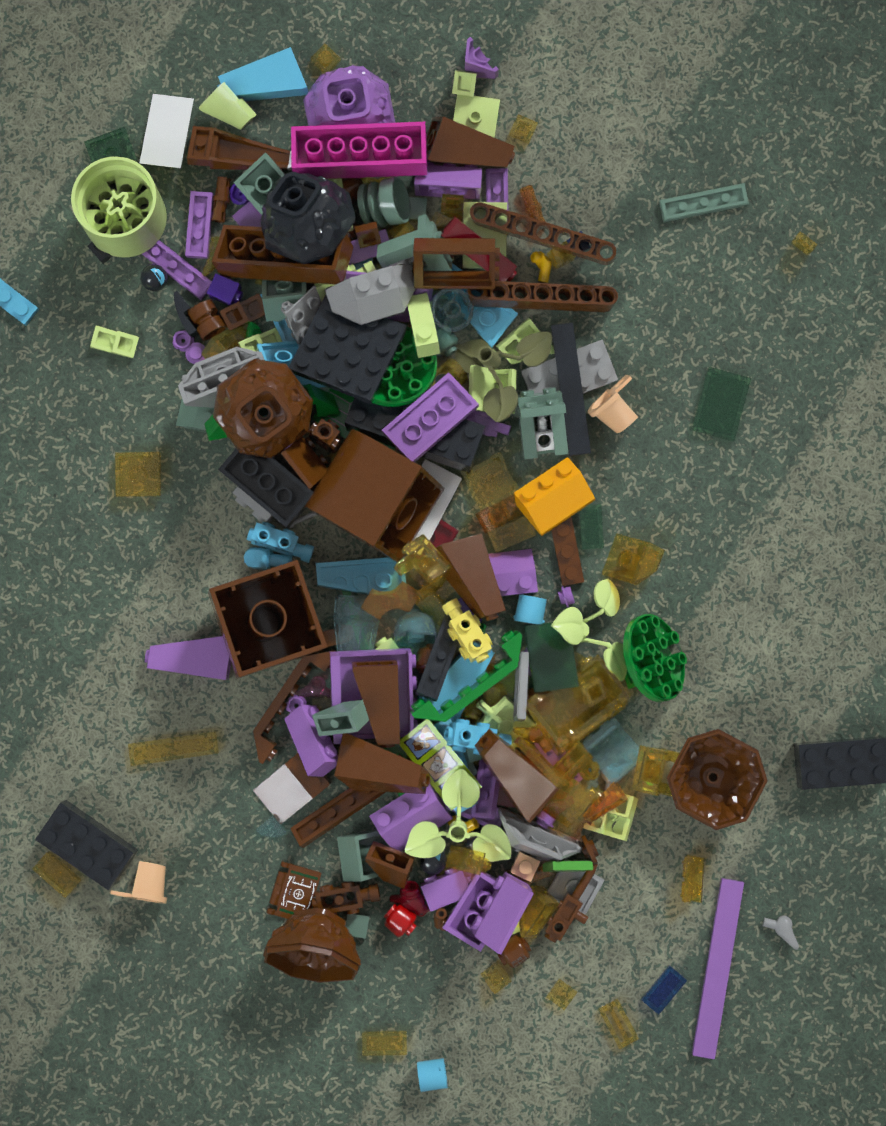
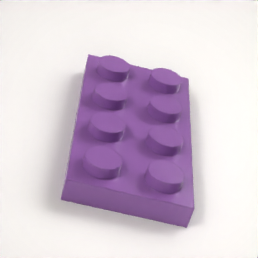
[382,372,479,462]

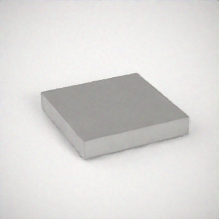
[544,858,604,915]

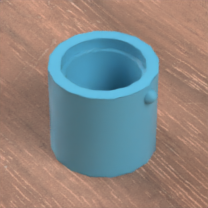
[513,595,547,626]
[417,1058,448,1092]

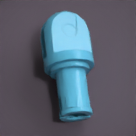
[244,547,292,570]

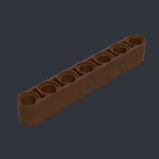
[470,202,616,265]
[465,281,618,312]

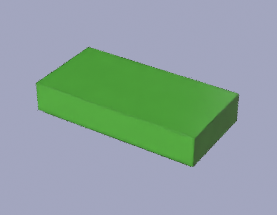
[542,861,593,872]

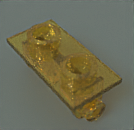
[446,845,491,875]
[680,855,705,903]

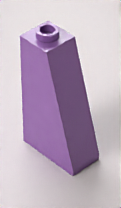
[145,636,231,680]

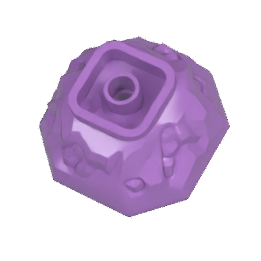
[303,65,396,126]

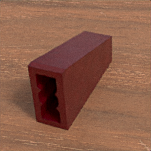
[441,216,517,282]

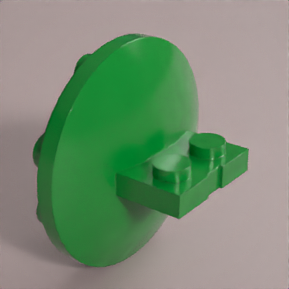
[372,327,437,407]
[623,614,687,702]

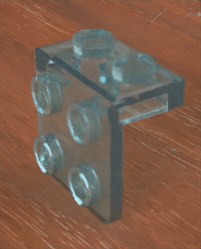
[581,717,645,784]

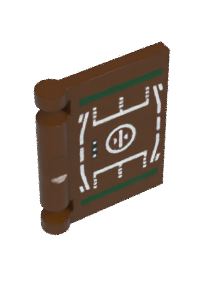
[266,861,322,919]

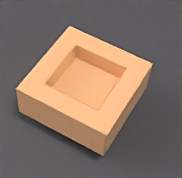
[510,851,540,882]

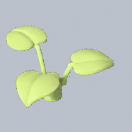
[551,579,628,681]
[405,769,511,862]

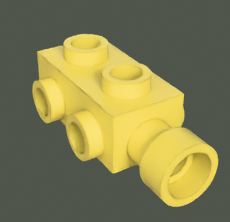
[442,598,493,663]

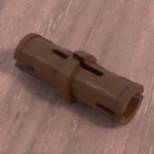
[211,176,231,223]

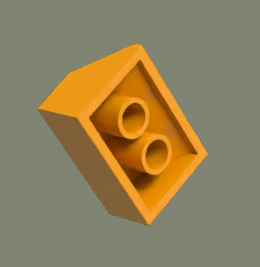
[514,457,595,536]

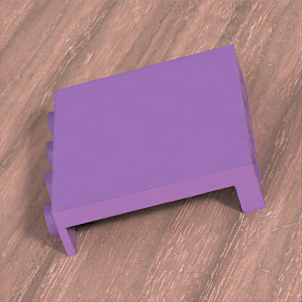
[330,648,418,744]

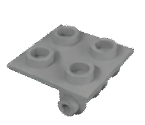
[281,286,322,347]

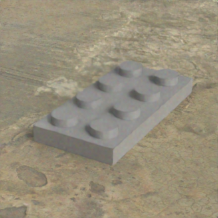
[521,340,618,394]

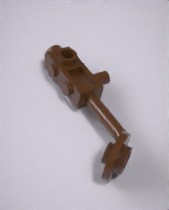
[544,835,599,943]

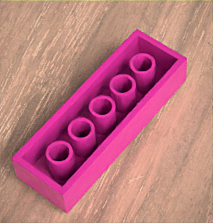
[291,122,427,179]

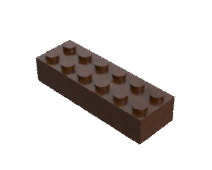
[212,225,354,284]

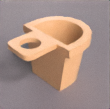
[588,375,638,433]
[110,861,167,904]

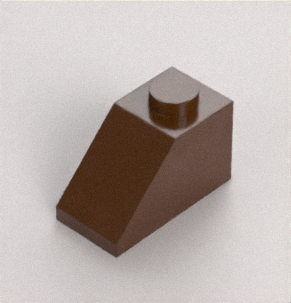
[365,841,415,889]

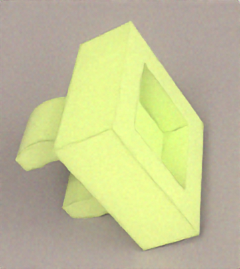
[452,70,477,96]

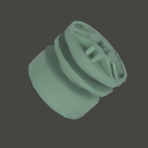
[357,176,410,228]

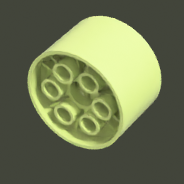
[71,157,167,257]

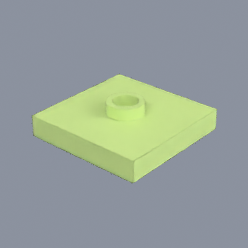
[453,94,500,138]

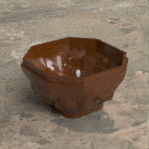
[213,359,313,458]
[667,729,768,830]
[263,908,361,983]

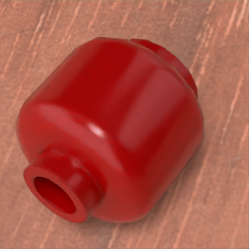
[384,904,417,937]

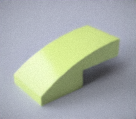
[90,326,139,358]
[238,328,282,352]

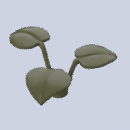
[455,332,552,423]

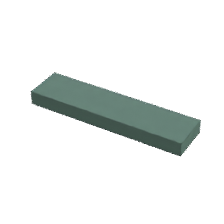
[659,183,749,223]

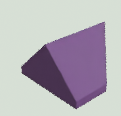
[465,37,499,79]

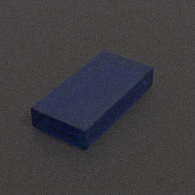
[641,965,687,1015]

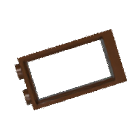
[413,238,500,289]

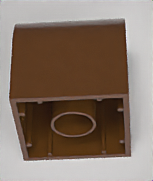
[305,429,445,564]
[208,560,327,679]

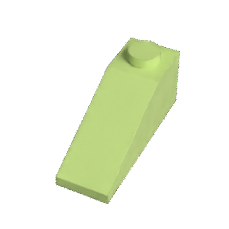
[407,293,440,358]

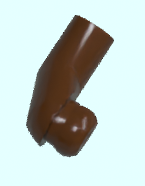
[434,908,447,931]

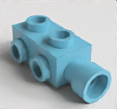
[247,522,315,563]
[444,719,512,755]

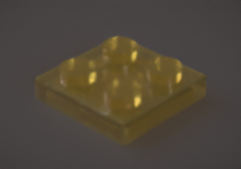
[115,452,161,497]

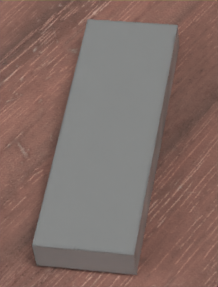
[513,652,529,722]

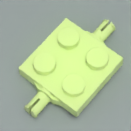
[475,696,537,752]

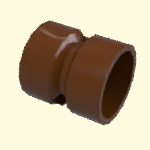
[187,299,227,341]

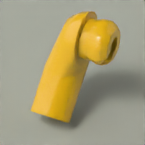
[530,251,552,283]

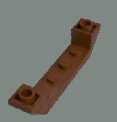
[253,650,335,764]

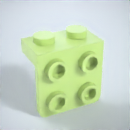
[469,365,517,414]

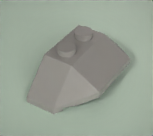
[325,265,416,325]
[178,347,265,408]
[498,807,583,862]

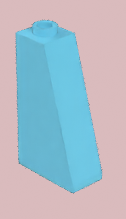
[217,47,308,101]
[417,641,495,722]

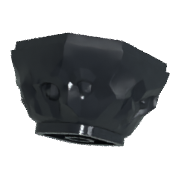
[260,172,356,264]

